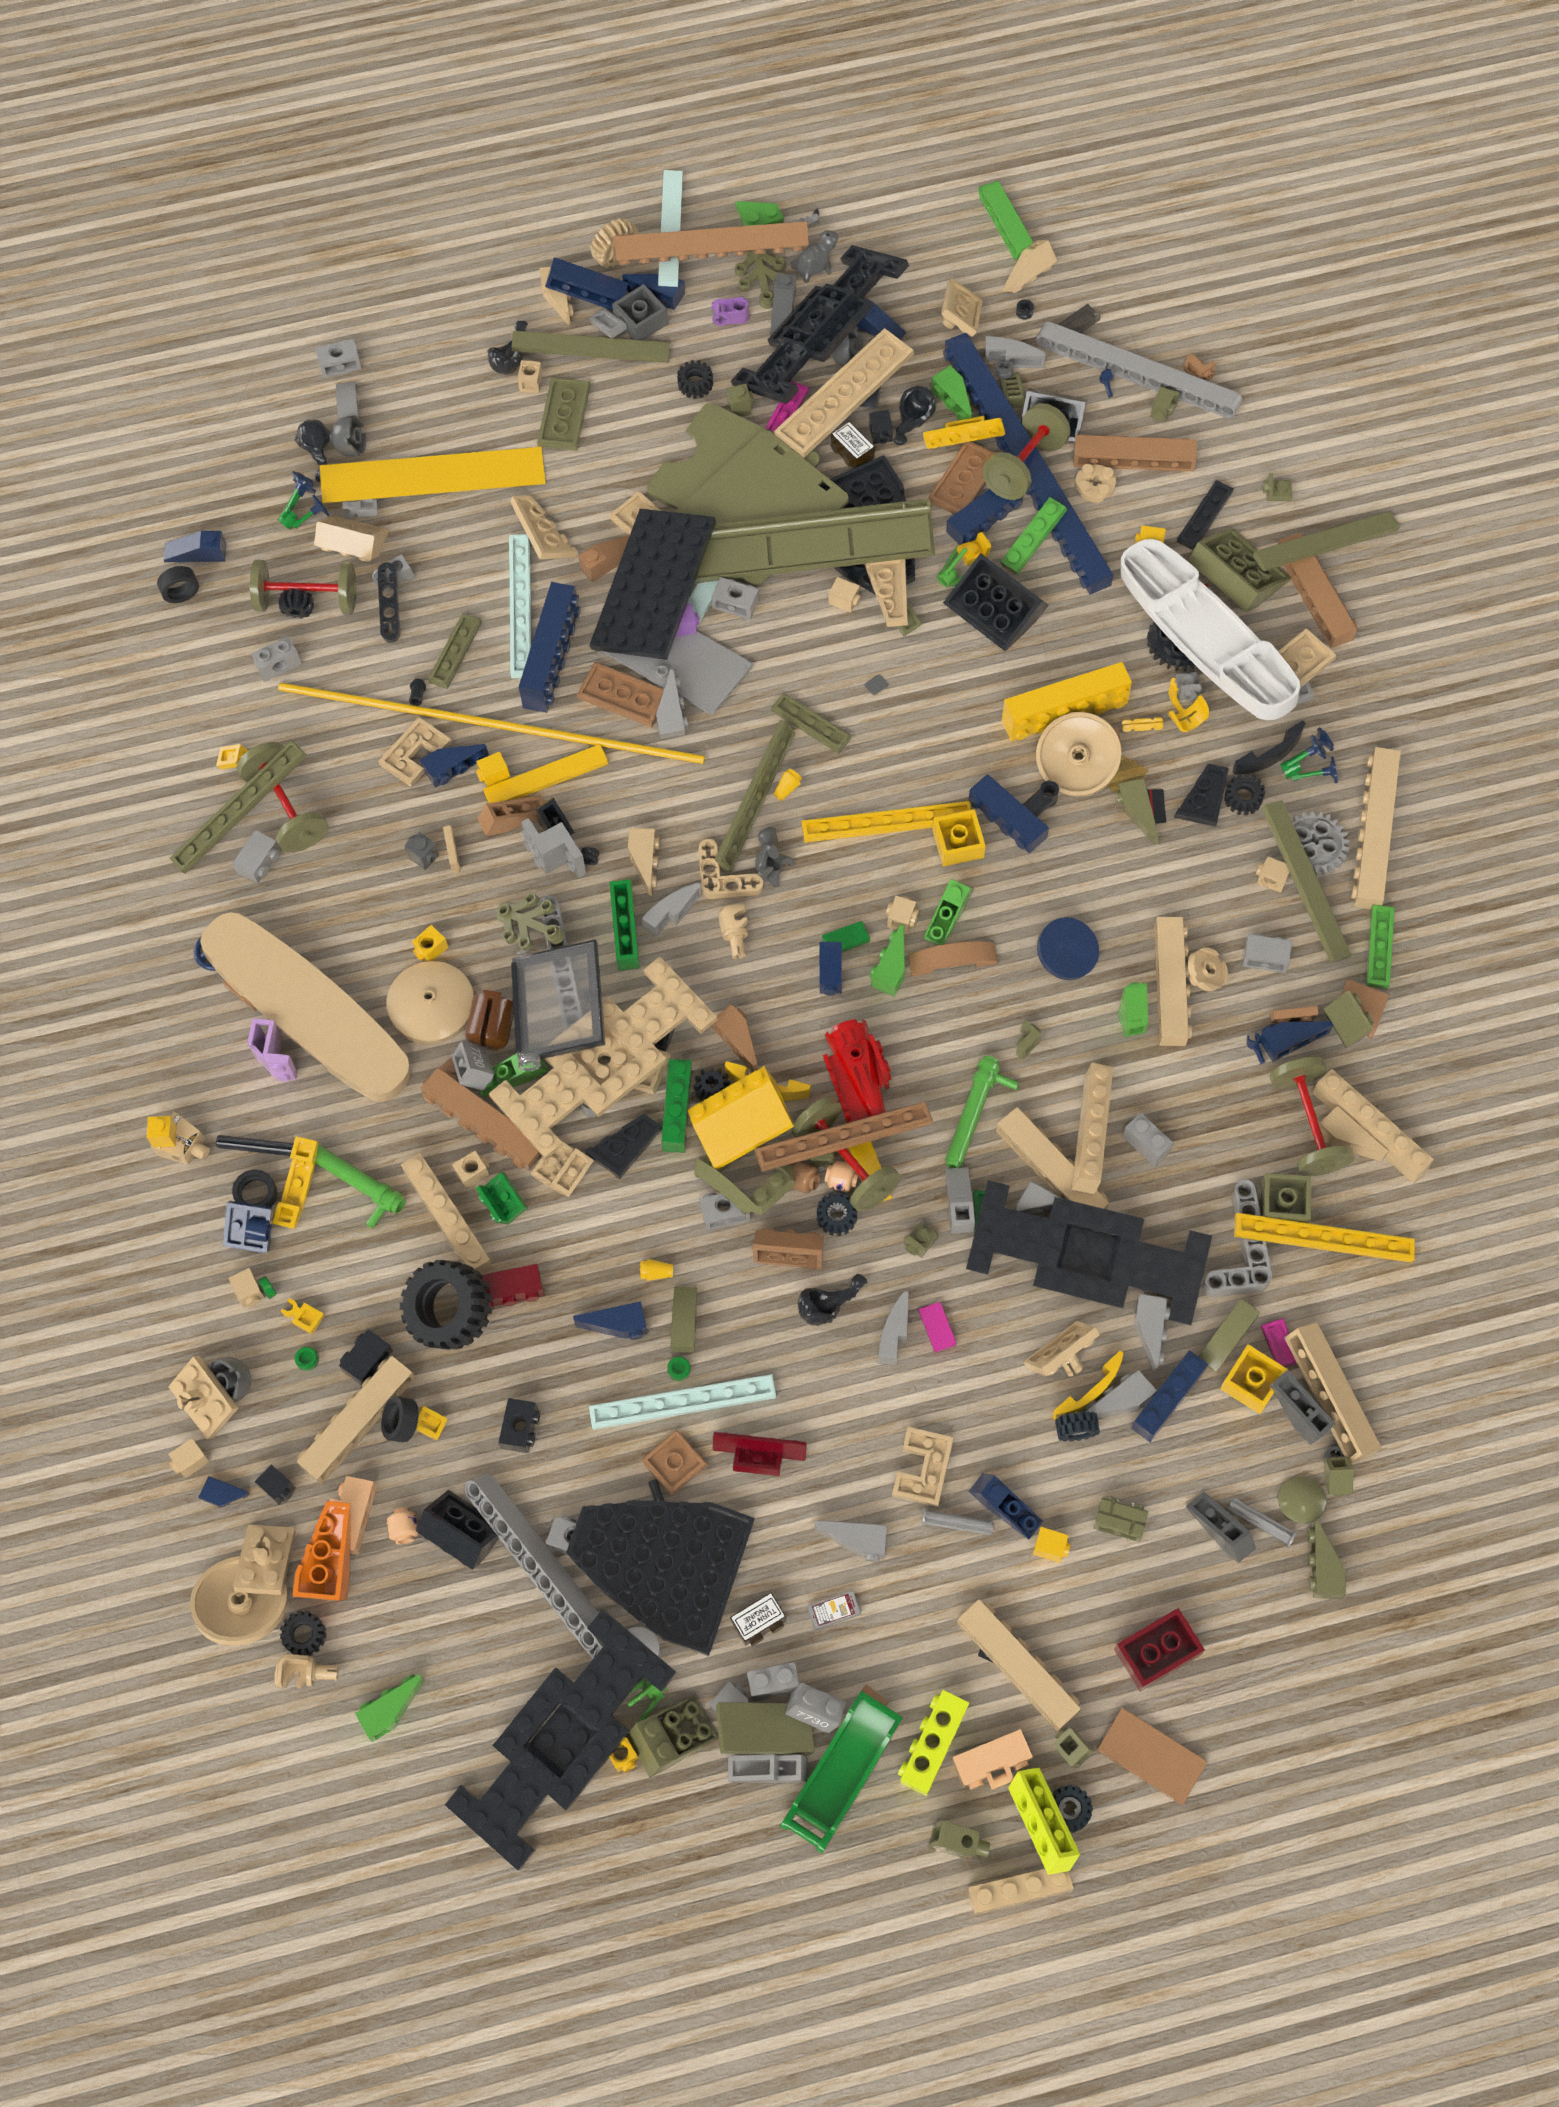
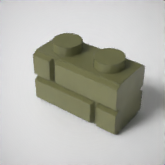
[1093,1496,1149,1543]

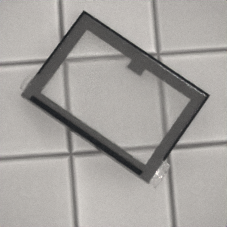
[511,939,606,1071]

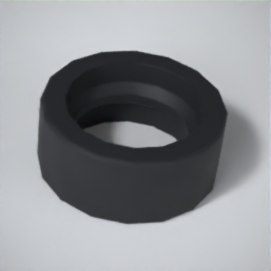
[157,566,199,603]
[232,1169,278,1207]
[381,1396,419,1443]

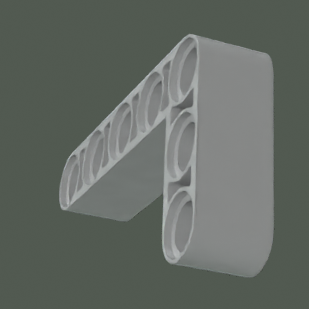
[1203,1179,1272,1297]

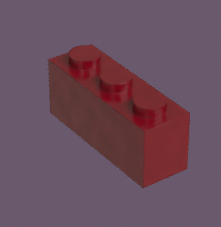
[481,1264,544,1309]

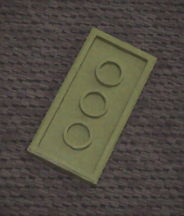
[537,377,591,451]
[716,1702,815,1755]

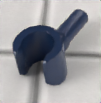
[1099,369,1113,398]
[1246,1032,1266,1064]

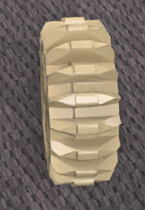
[590,218,640,268]

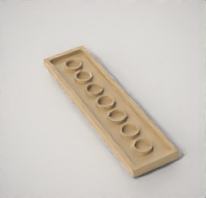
[774,328,914,458]

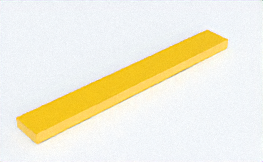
[801,801,972,843]
[1234,1213,1415,1263]

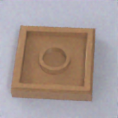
[641,1429,708,1496]

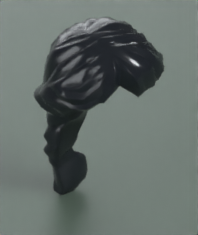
[487,321,528,375]
[893,385,936,445]
[295,419,330,482]
[798,1274,868,1326]

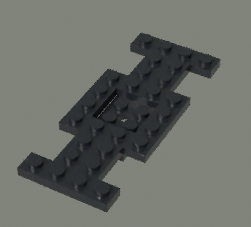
[730,245,909,404]

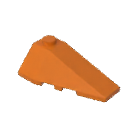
[293,1501,351,1601]

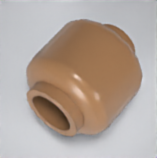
[791,1161,821,1194]

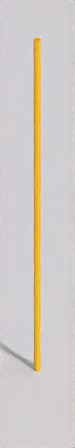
[278,682,705,764]

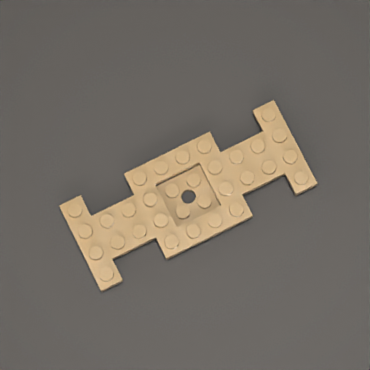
[489,957,718,1160]

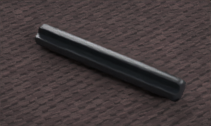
[216,1135,294,1156]

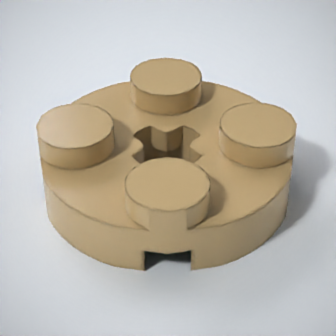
[1075,464,1116,503]
[1188,947,1228,992]

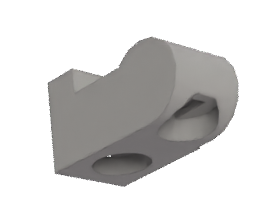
[372,554,415,592]

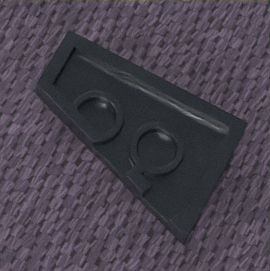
[1174,764,1229,827]
[585,1114,662,1179]

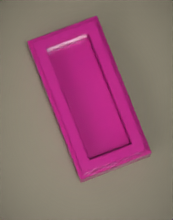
[918,1302,957,1353]
[1261,1318,1297,1367]

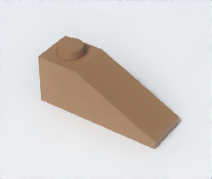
[578,535,630,582]
[478,796,544,836]
[712,1004,758,1072]

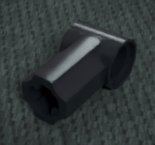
[1023,780,1059,817]

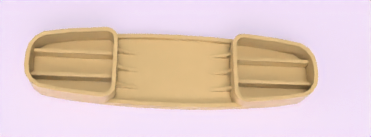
[201,912,411,1102]

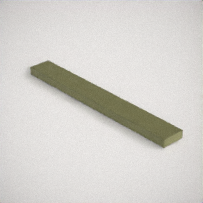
[511,331,670,363]
[1253,511,1400,571]
[715,720,795,872]
[170,740,307,874]
[1261,800,1352,963]

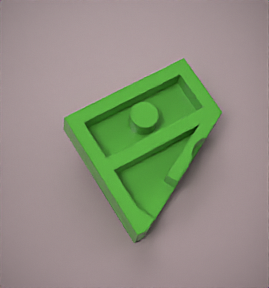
[735,201,784,226]

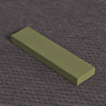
[428,613,482,689]
[771,693,851,754]

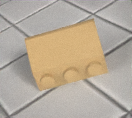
[314,515,389,562]

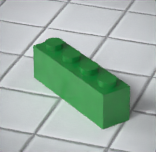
[609,879,640,971]
[661,1059,693,1153]

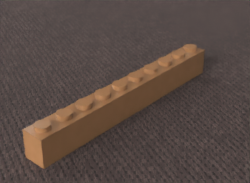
[612,221,809,265]

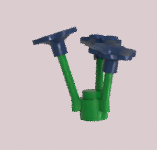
[277,471,330,530]
[1280,727,1338,784]

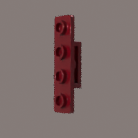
[713,1432,807,1476]

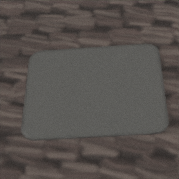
[864,675,889,695]

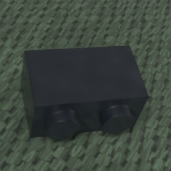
[339,1329,393,1386]

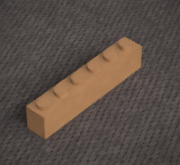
[1073,434,1197,472]
[1278,532,1357,649]
[421,1067,541,1171]

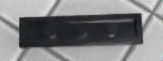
[1177,480,1234,550]

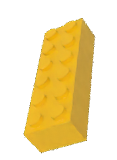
[1002,662,1132,741]

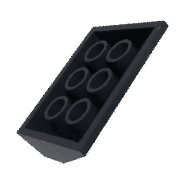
[943,553,1049,652]

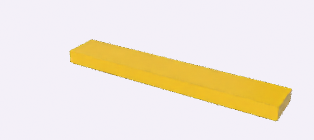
[483,744,608,803]

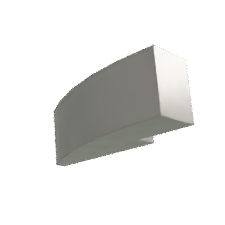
[985,336,1045,368]
[336,381,360,420]
[642,883,702,937]
[878,1292,908,1365]
[728,1754,808,1783]

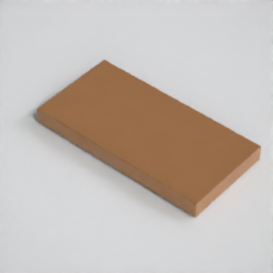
[928,441,995,515]
[577,662,664,728]
[1097,1708,1207,1805]

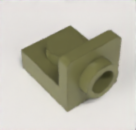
[1263,473,1292,501]
[897,604,922,637]
[1016,1021,1041,1060]
[904,1222,938,1258]

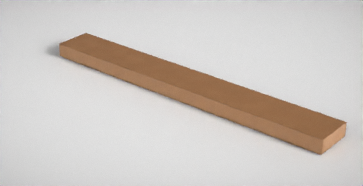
[755,1102,933,1172]

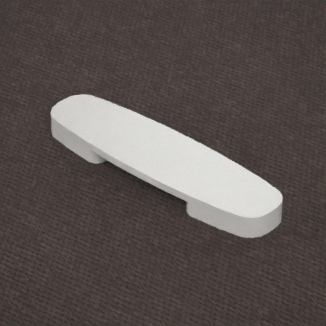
[1121,539,1300,720]

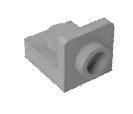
[1175,672,1202,700]

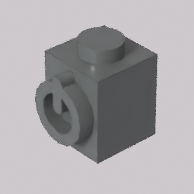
[405,832,439,870]

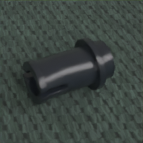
[409,678,426,706]

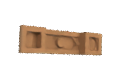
[908,941,998,976]

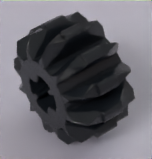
[278,588,314,619]
[694,1066,731,1101]

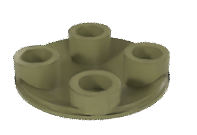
[1278,1477,1326,1524]

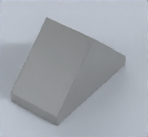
[1015,1182,1059,1215]

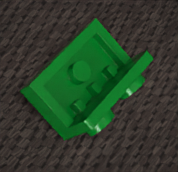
[475,1172,528,1225]

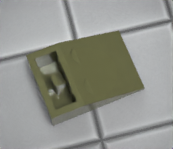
[1323,990,1374,1048]
[627,1695,718,1778]

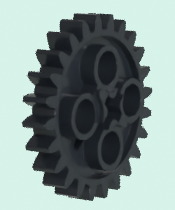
[1147,621,1195,671]

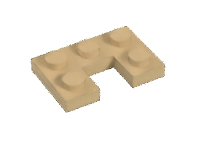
[378,717,452,787]
[892,1427,954,1507]

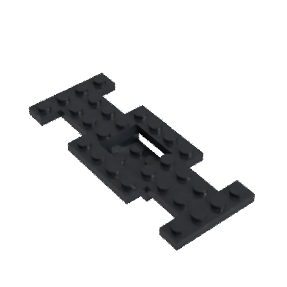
[966,1180,1212,1326]
[445,1609,678,1871]

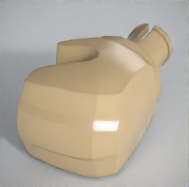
[718,904,748,959]
[274,1654,339,1689]

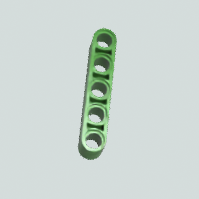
[978,181,1033,260]

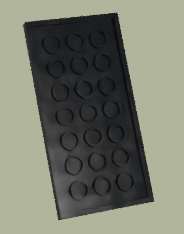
[589,509,716,660]

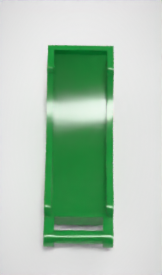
[780,1691,903,1854]

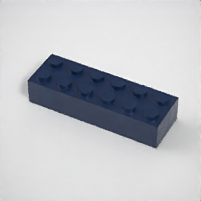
[519,582,581,713]

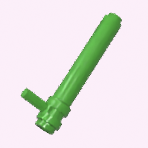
[945,1056,1019,1168]
[316,1144,406,1229]

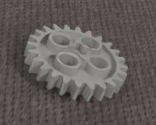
[1278,811,1350,877]

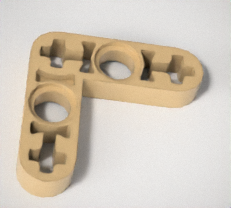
[698,839,764,899]

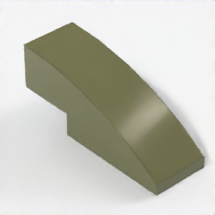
[670,1287,697,1352]
[1199,1299,1260,1373]

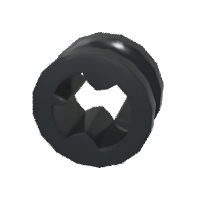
[1016,299,1034,320]
[581,847,600,865]

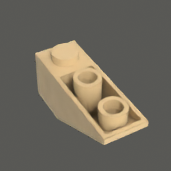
[1003,240,1057,293]
[539,267,573,325]
[628,828,660,896]

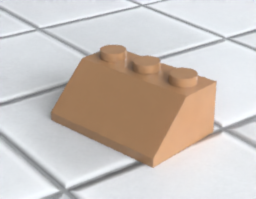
[753,1228,824,1269]

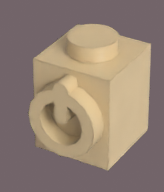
[886,896,920,933]

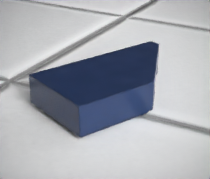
[198,1476,249,1508]

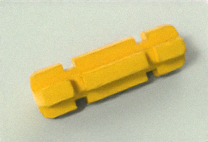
[1121,717,1163,732]

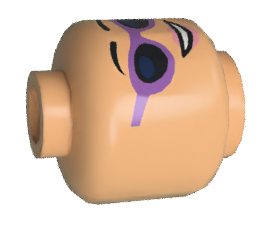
[825,1161,859,1193]
[387,1507,419,1545]

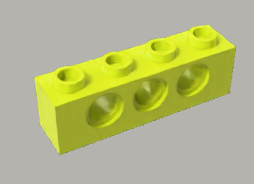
[898,1690,969,1797]
[1008,1768,1080,1875]

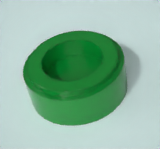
[258,1276,277,1300]
[294,1347,319,1371]
[667,1357,691,1381]

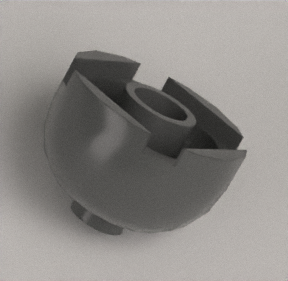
[831,327,862,366]
[330,415,366,457]
[208,1357,252,1402]

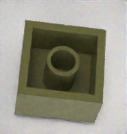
[1261,1173,1311,1223]

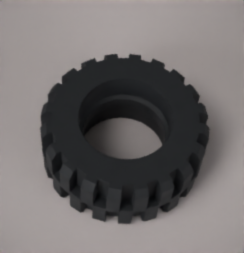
[400,1260,492,1350]

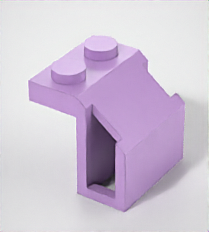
[247,1018,298,1082]

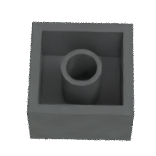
[612,284,668,340]

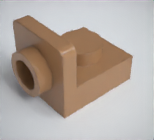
[1184,353,1216,381]

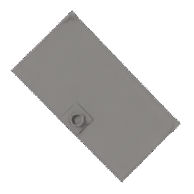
[601,631,754,716]

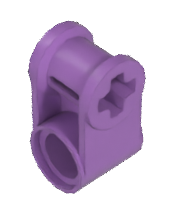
[712,297,750,326]

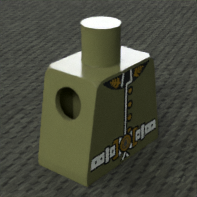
[928,1820,990,1859]

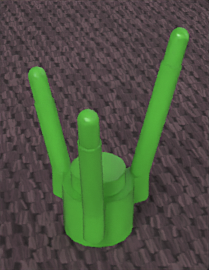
[937,545,967,588]
[628,1678,667,1723]

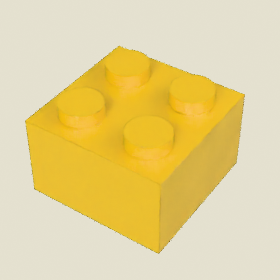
[932,809,986,867]
[1220,1344,1288,1415]

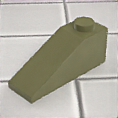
[1116,778,1159,845]

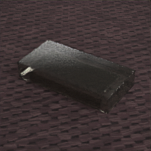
[1058,304,1101,333]

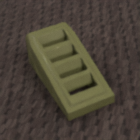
[999,372,1025,408]

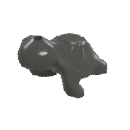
[790,230,838,283]
[755,827,794,887]

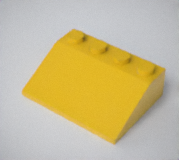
[687,1066,794,1170]

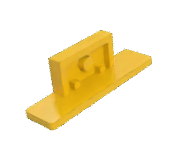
[923,416,1005,449]

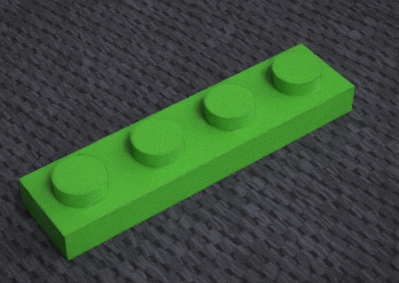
[1000,497,1067,575]
[1366,905,1395,989]

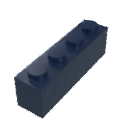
[545,257,628,310]
[946,489,1023,545]
[969,774,1049,853]
[1131,1350,1209,1443]

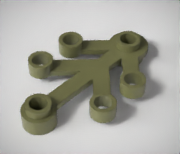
[735,250,787,309]
[496,892,565,951]

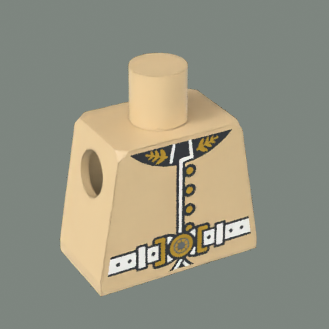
[151,1111,210,1165]

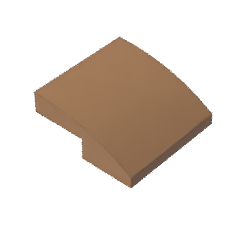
[1341,979,1389,1039]

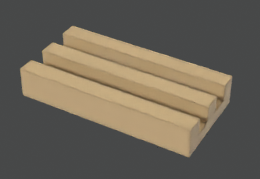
[443,825,461,874]

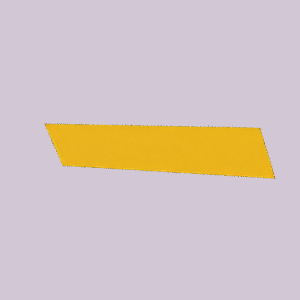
[320,447,546,503]

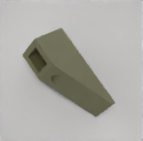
[1307,1521,1346,1599]

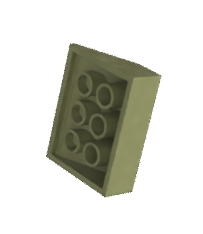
[1187,527,1291,612]

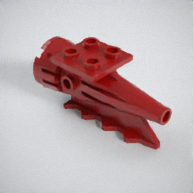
[823,1019,892,1123]

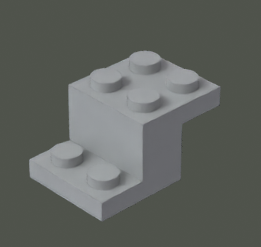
[520,818,586,878]

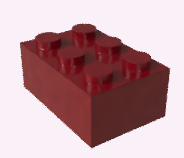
[1114,1607,1205,1692]

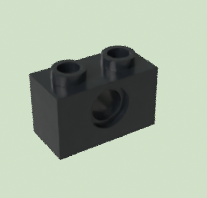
[498,1398,540,1453]

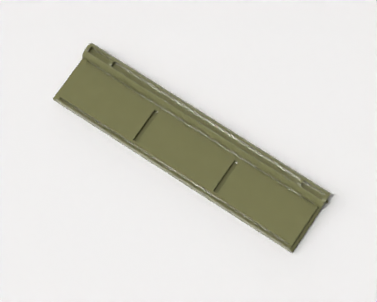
[694,498,935,584]

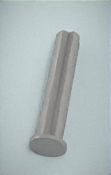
[1228,1498,1298,1548]
[921,1507,993,1535]

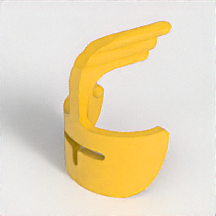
[1168,678,1209,732]

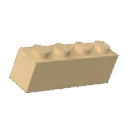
[968,1869,1073,1915]

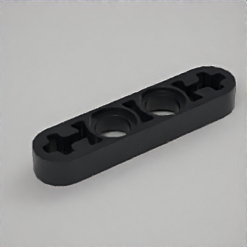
[378,562,400,643]

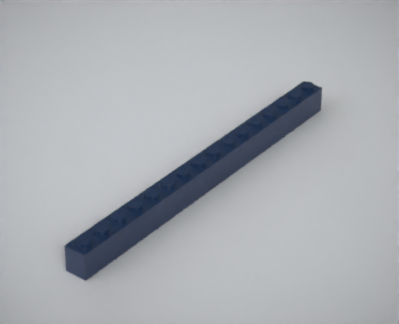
[943,333,1113,595]

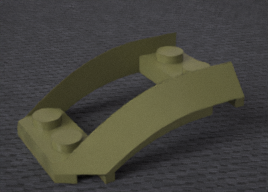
[694,1144,796,1215]

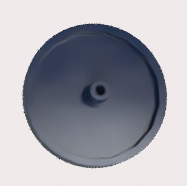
[1037,917,1099,980]

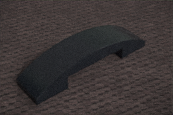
[1232,721,1306,775]

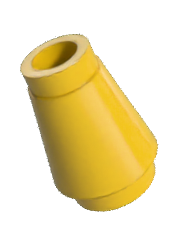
[773,769,802,801]
[640,1259,673,1281]

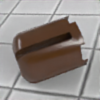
[465,990,514,1051]

